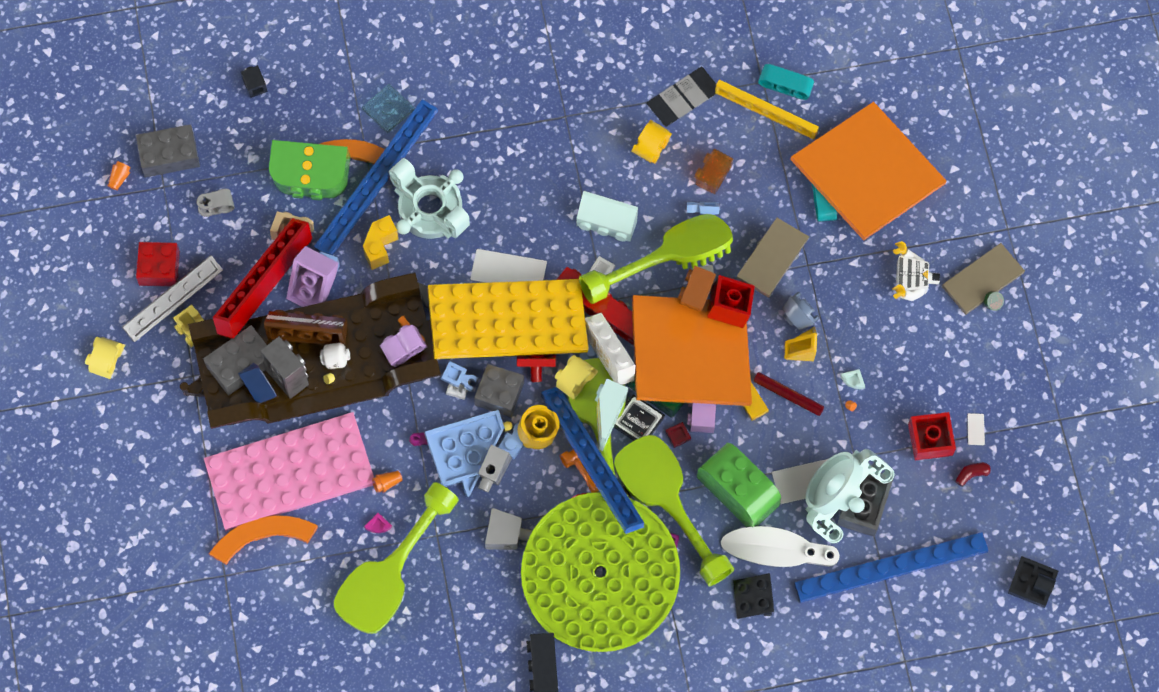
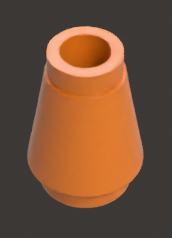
[107,161,130,191]
[372,470,402,493]

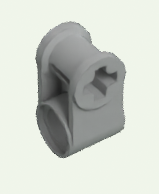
[197,189,235,217]

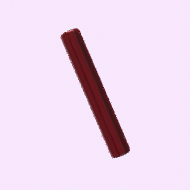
[754,372,824,416]

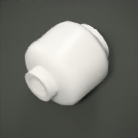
[320,343,350,369]

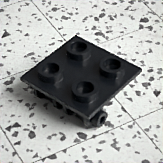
[733,573,774,619]

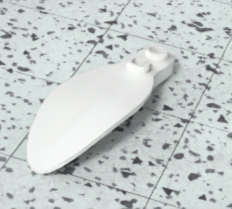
[721,526,839,567]

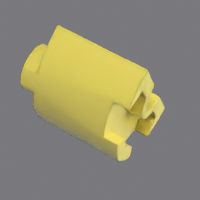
[173,305,204,348]
[85,337,125,379]
[555,355,598,400]

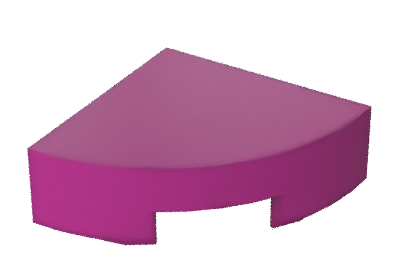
[364,513,392,533]

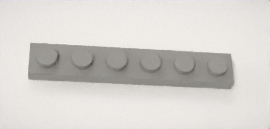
[122,255,223,342]

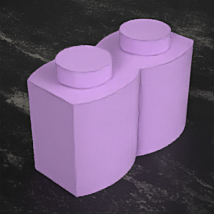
[380,325,427,367]

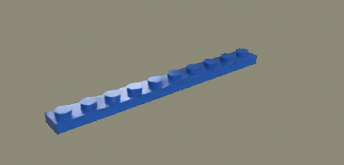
[314,99,438,256]
[541,387,644,534]
[794,532,989,603]

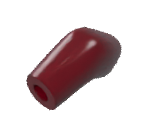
[955,462,991,487]

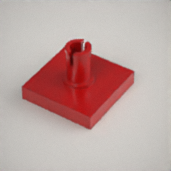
[517,354,556,382]

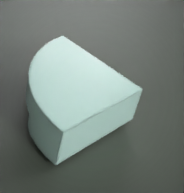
[841,369,865,389]

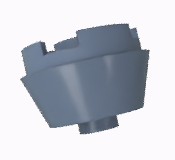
[782,291,819,330]

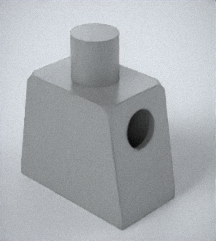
[478,445,512,493]
[485,508,532,550]

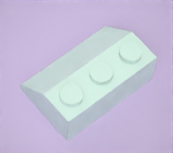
[576,191,638,242]

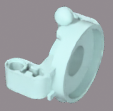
[389,158,470,239]
[805,449,894,543]

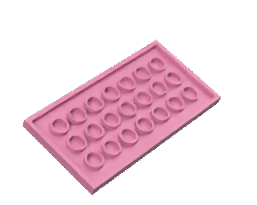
[204,412,375,531]

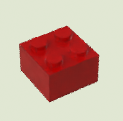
[136,242,180,286]
[707,275,755,328]
[908,412,956,460]

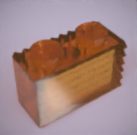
[694,149,733,194]

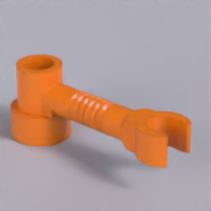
[560,449,599,493]

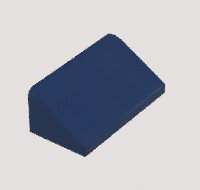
[238,363,277,403]

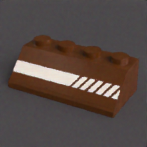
[264,310,348,346]

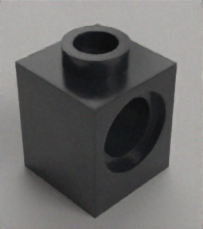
[241,65,268,98]

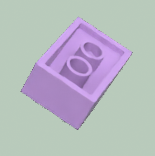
[286,246,338,307]

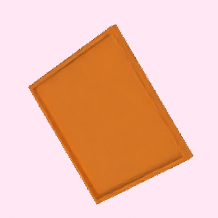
[790,102,947,241]
[632,295,752,406]

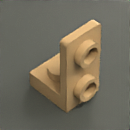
[270,211,314,240]

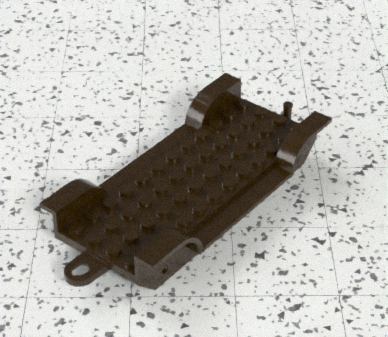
[180,272,441,429]

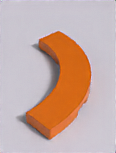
[320,139,390,179]
[209,516,318,565]

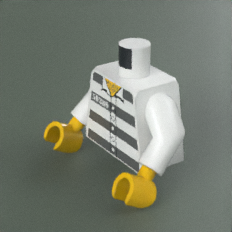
[892,241,940,301]

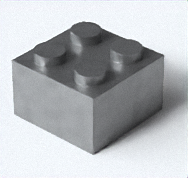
[474,364,524,417]

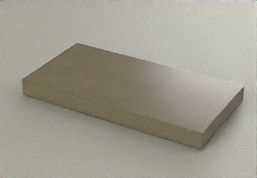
[736,218,809,298]
[942,243,1025,315]

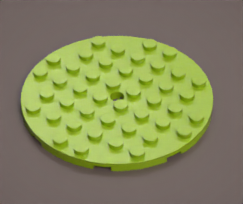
[521,492,680,652]

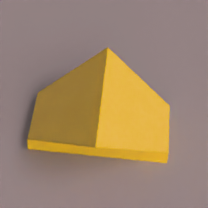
[784,326,817,361]

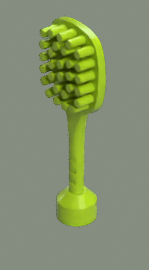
[579,214,733,304]
[568,358,628,496]
[614,435,735,587]
[334,482,459,634]

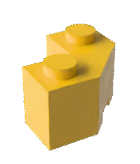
[363,215,399,270]

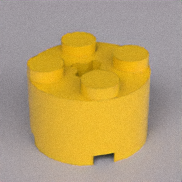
[631,119,672,164]
[517,405,559,449]

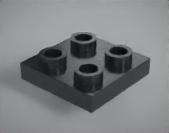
[1008,556,1059,608]

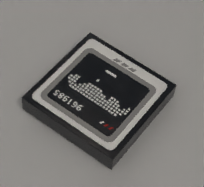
[613,394,665,441]

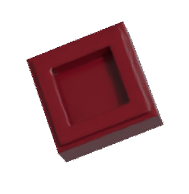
[665,422,691,448]

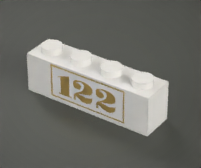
[585,313,635,385]

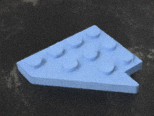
[424,410,505,498]

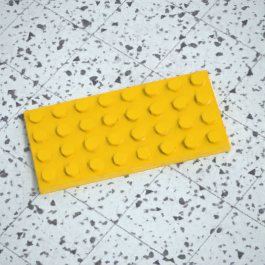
[427,279,589,359]

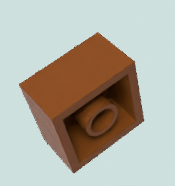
[678,266,716,312]

